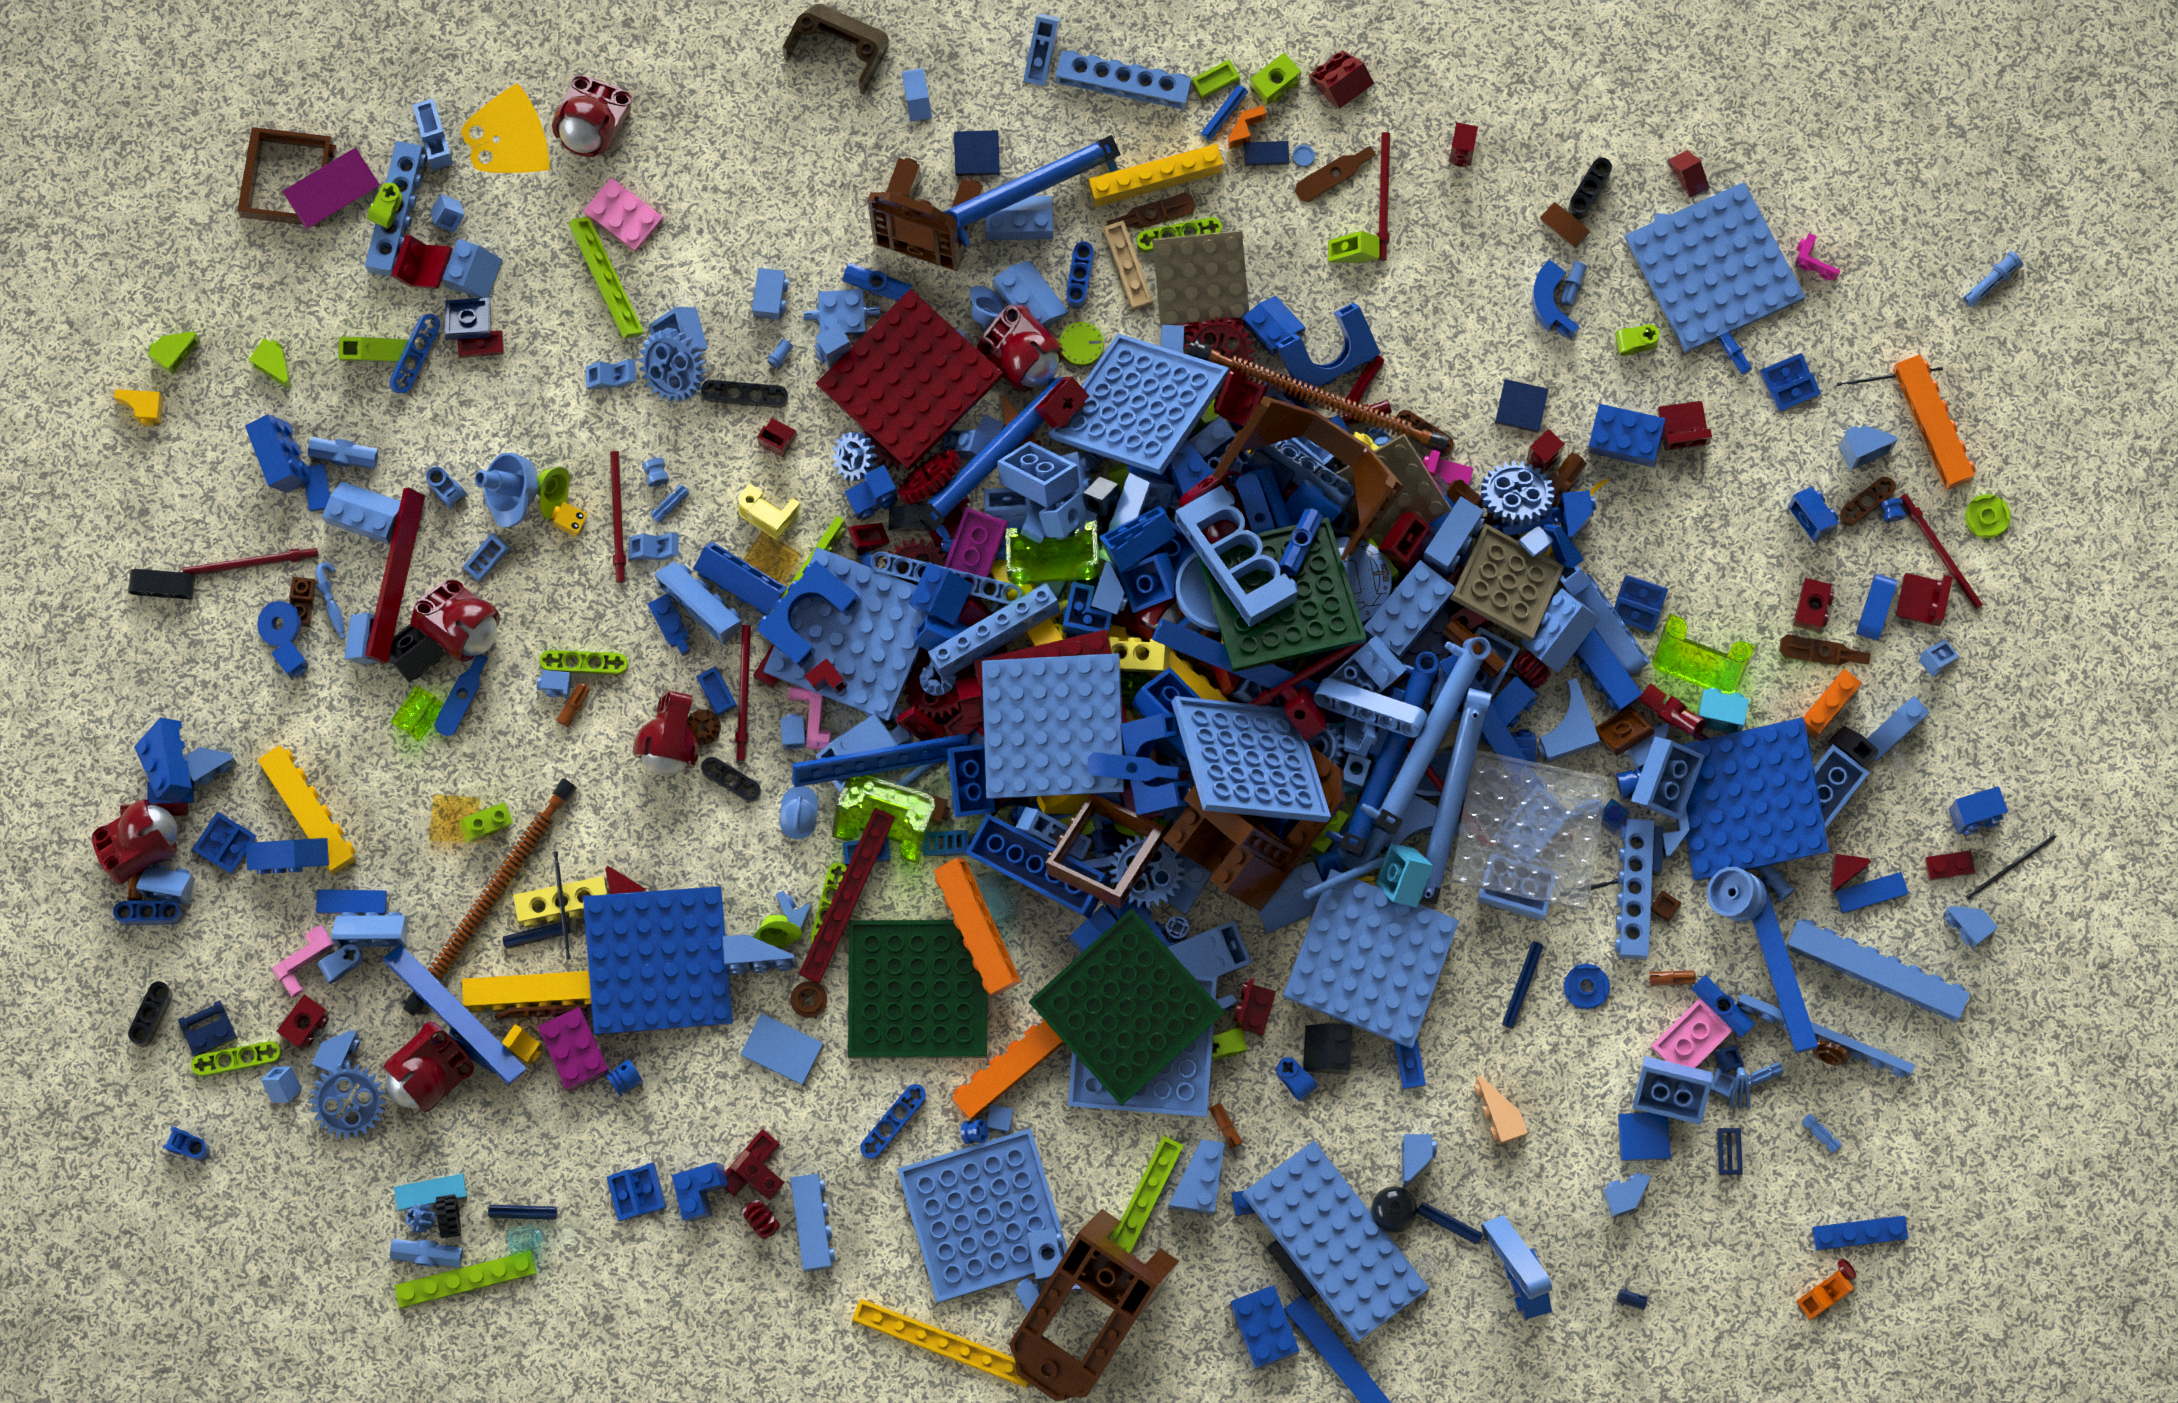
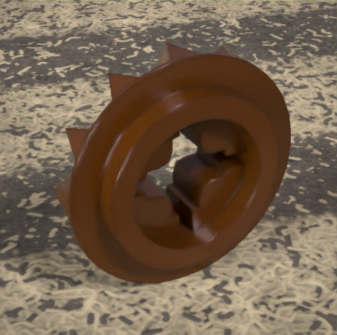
[687,709,721,745]
[790,981,827,1019]
[1812,1040,1850,1065]

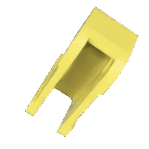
[738,483,800,540]

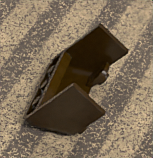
[782,4,889,95]

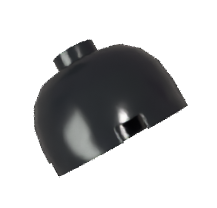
[1371,1186,1417,1233]

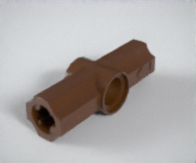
[1548,452,1587,508]
[1442,618,1506,679]

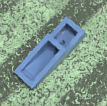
[412,98,453,170]

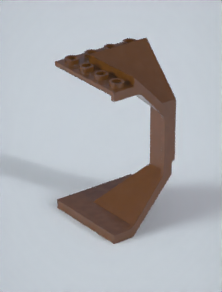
[1212,396,1404,560]

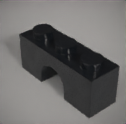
[1084,477,1120,546]

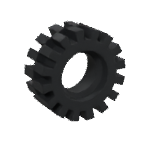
[436,1194,461,1239]

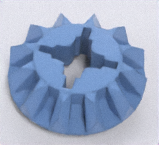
[920,662,956,696]

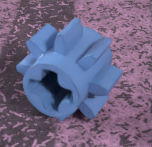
[406,1204,435,1233]

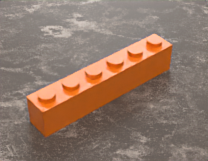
[1893,354,1976,490]
[933,858,1022,995]
[952,1018,1065,1121]

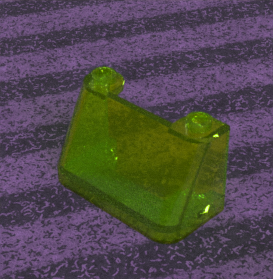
[1006,521,1100,586]
[1652,613,1756,695]
[832,775,935,864]

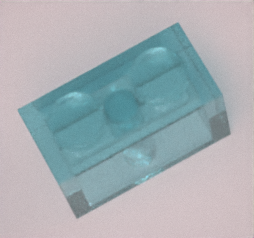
[975,871,1018,925]

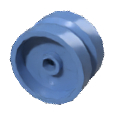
[1707,867,1767,922]

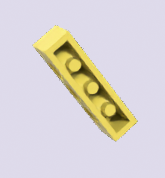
[1109,637,1170,673]
[513,876,608,928]

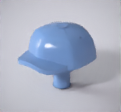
[475,452,539,528]

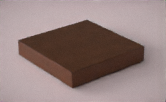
[1595,706,1655,756]

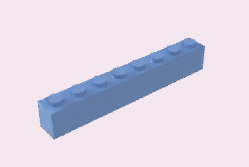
[1786,919,1970,1022]

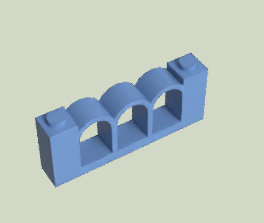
[1175,485,1298,627]

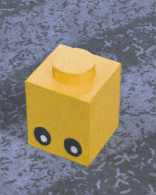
[550,502,588,537]

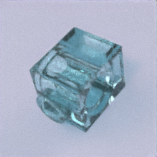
[506,1223,543,1255]

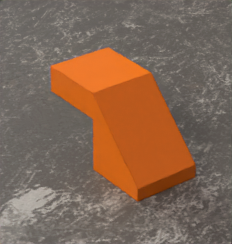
[1228,105,1266,149]
[1796,1270,1854,1320]

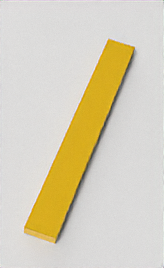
[852,1298,1028,1388]

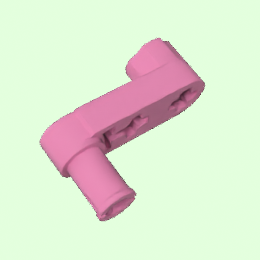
[788,686,831,750]
[272,925,334,998]

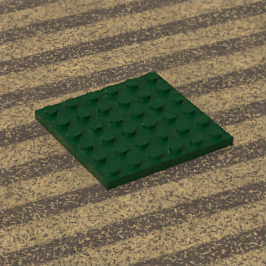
[1196,517,1367,673]
[1028,908,1225,1106]
[848,920,987,1059]

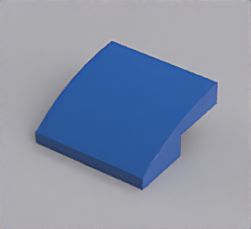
[1759,353,1821,411]
[1284,479,1341,525]
[1614,574,1669,633]
[191,811,257,874]
[1618,1112,1671,1161]
[606,1163,667,1221]

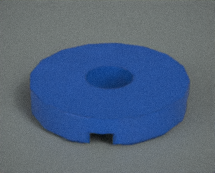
[257,601,301,646]
[1563,963,1610,1010]

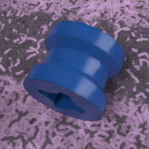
[1880,498,1906,523]
[961,1119,988,1144]

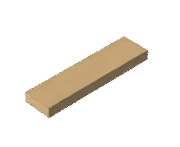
[1102,220,1153,311]

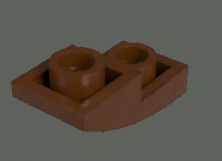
[1540,202,1590,249]
[289,577,316,627]

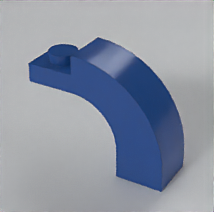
[1532,259,1579,339]
[914,614,970,651]

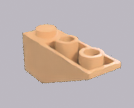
[1474,1076,1528,1145]

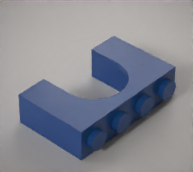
[1275,302,1381,390]
[756,560,860,668]
[1120,713,1190,815]

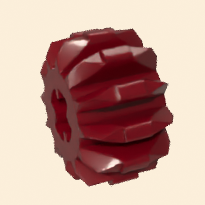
[1512,650,1551,688]
[742,1199,780,1240]

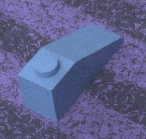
[1023,13,1061,86]
[1867,696,1930,762]
[1016,807,1092,860]

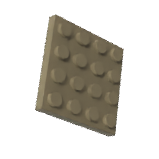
[1152,230,1249,329]
[1335,434,1452,547]
[1450,523,1564,642]

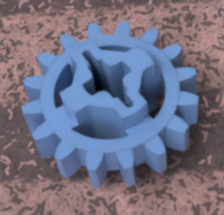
[831,432,877,481]

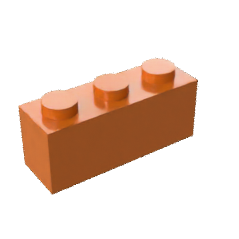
[1803,668,1862,739]

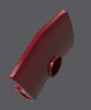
[1639,683,1709,741]

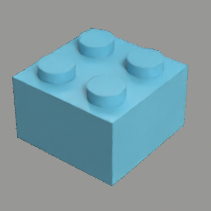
[1697,688,1749,733]
[1375,843,1433,907]

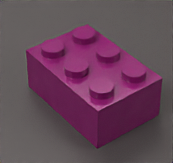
[537,1007,610,1093]

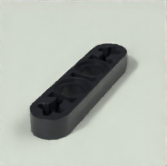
[701,380,789,408]

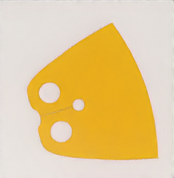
[461,83,550,173]

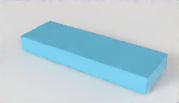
[394,1173,467,1211]

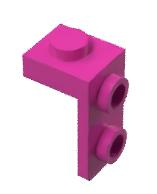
[1796,233,1840,281]
[1423,450,1473,486]

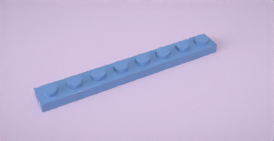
[1736,993,1915,1078]

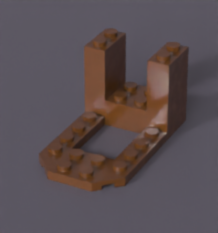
[867,158,984,272]
[1163,743,1345,912]
[1009,1209,1179,1401]

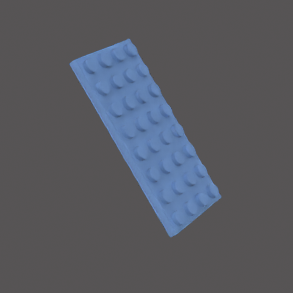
[1242,1141,1429,1343]

